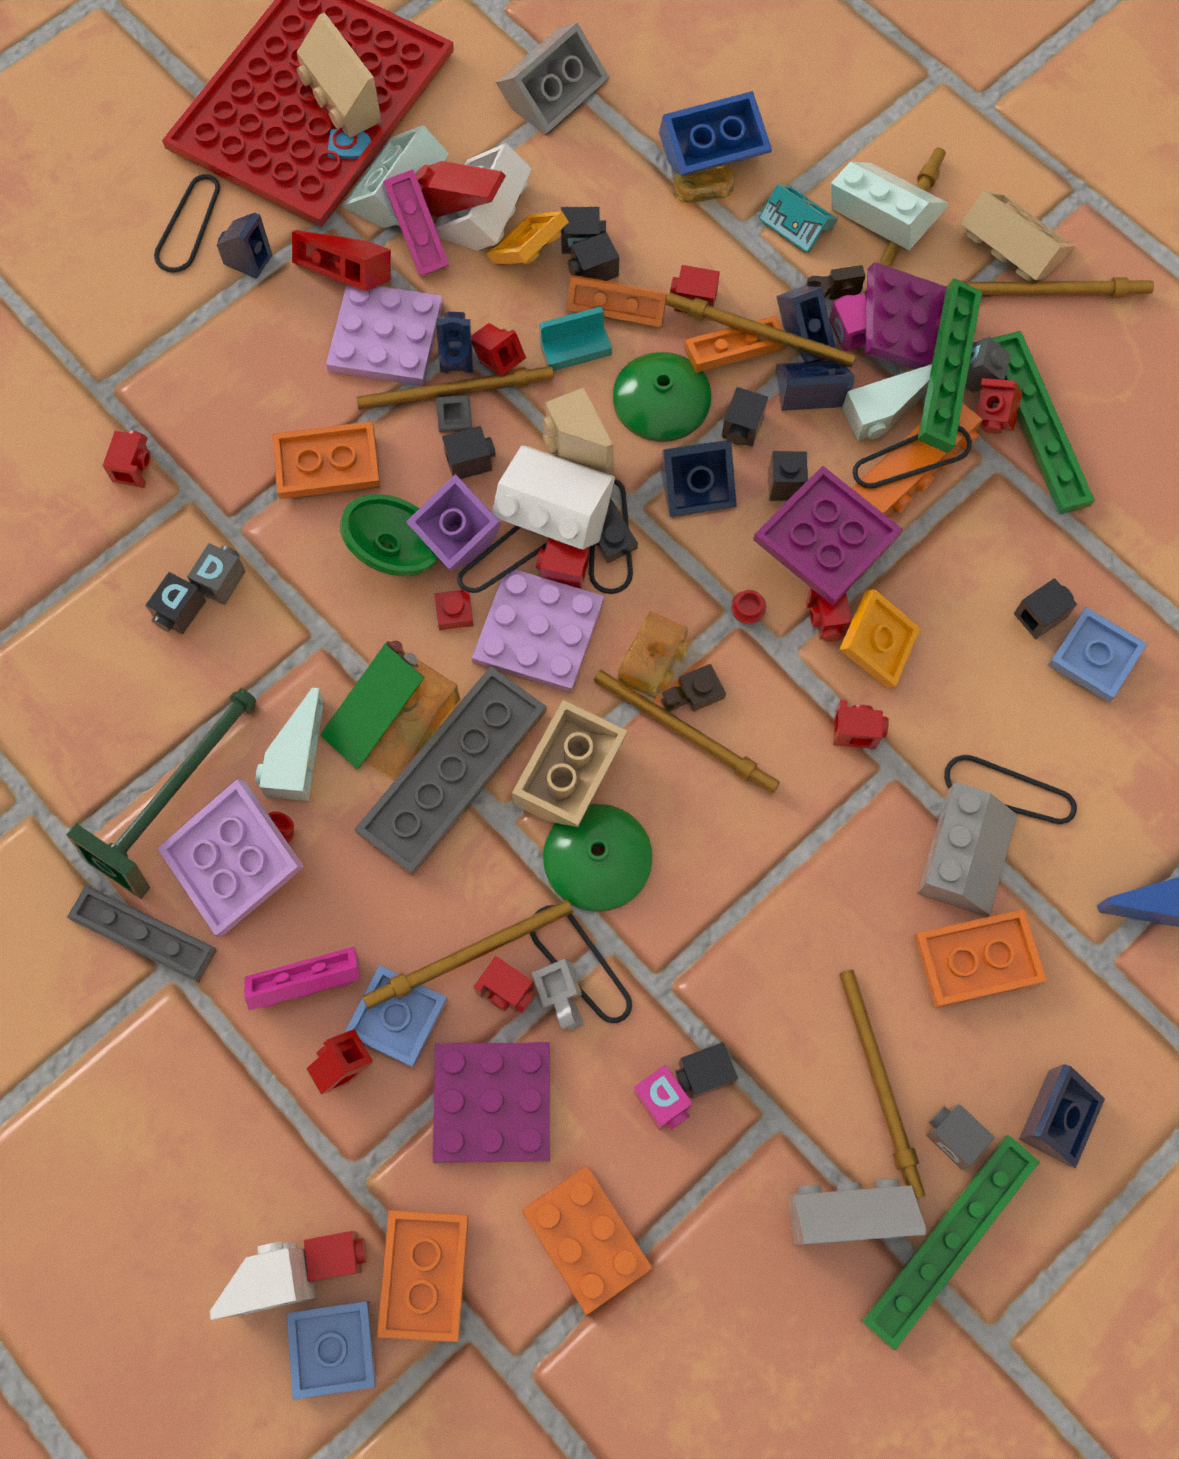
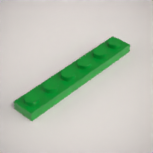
[918,278,982,453]
[992,331,1095,515]
[861,1135,1040,1350]

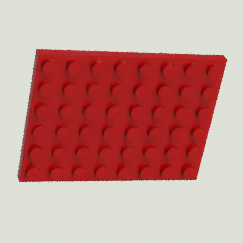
[162,0,454,228]

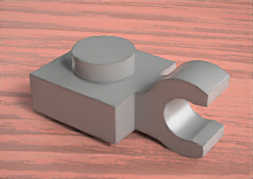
[532,958,584,1030]

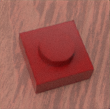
[434,590,474,630]

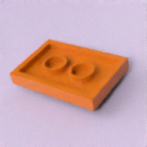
[272,421,381,499]
[914,909,1047,1008]
[521,1166,653,1315]
[377,1210,469,1342]

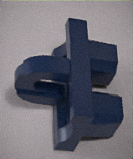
[436,312,473,373]

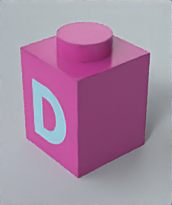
[829,293,867,351]
[633,1064,693,1130]

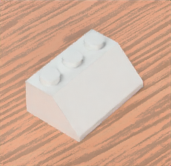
[435,143,532,251]
[492,445,615,550]
[210,1241,317,1320]

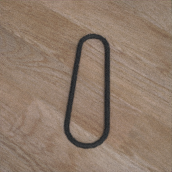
[154,174,220,272]
[852,426,972,488]
[589,479,633,594]
[457,526,547,593]
[944,755,1077,824]
[530,905,632,1023]

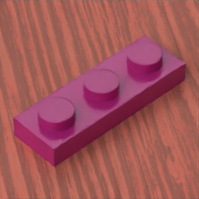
[383,169,449,277]
[245,947,361,1010]

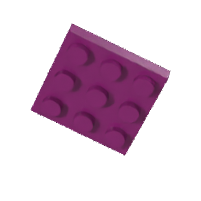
[866,262,947,369]
[753,466,903,606]
[433,1042,550,1163]

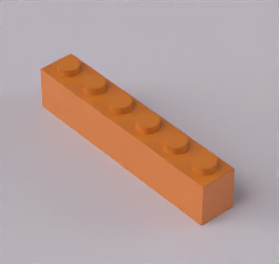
[852,403,983,518]

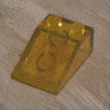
[365,650,461,781]

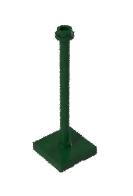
[66,688,257,899]

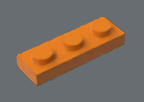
[566,275,668,327]
[684,315,787,373]

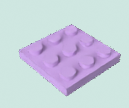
[326,285,443,386]
[472,567,604,693]
[157,779,304,936]

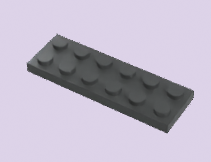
[354,666,547,876]

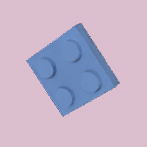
[1048,607,1147,703]
[345,965,448,1069]
[286,1301,377,1400]

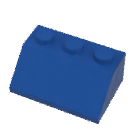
[659,91,772,177]

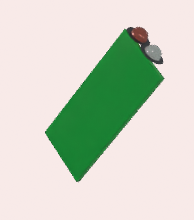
[320,640,425,769]

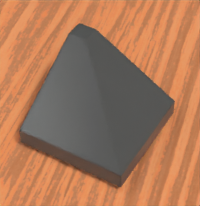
[436,395,472,431]

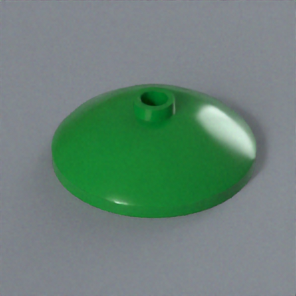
[613,352,712,442]
[340,494,438,576]
[543,804,653,912]

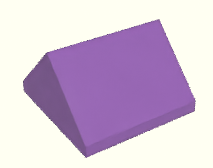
[406,474,501,571]

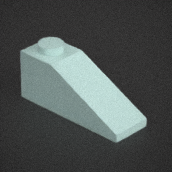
[842,364,932,442]
[256,688,325,801]

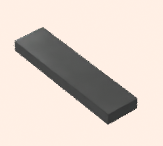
[67,885,217,983]

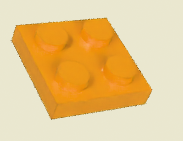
[487,211,569,265]
[839,589,921,688]

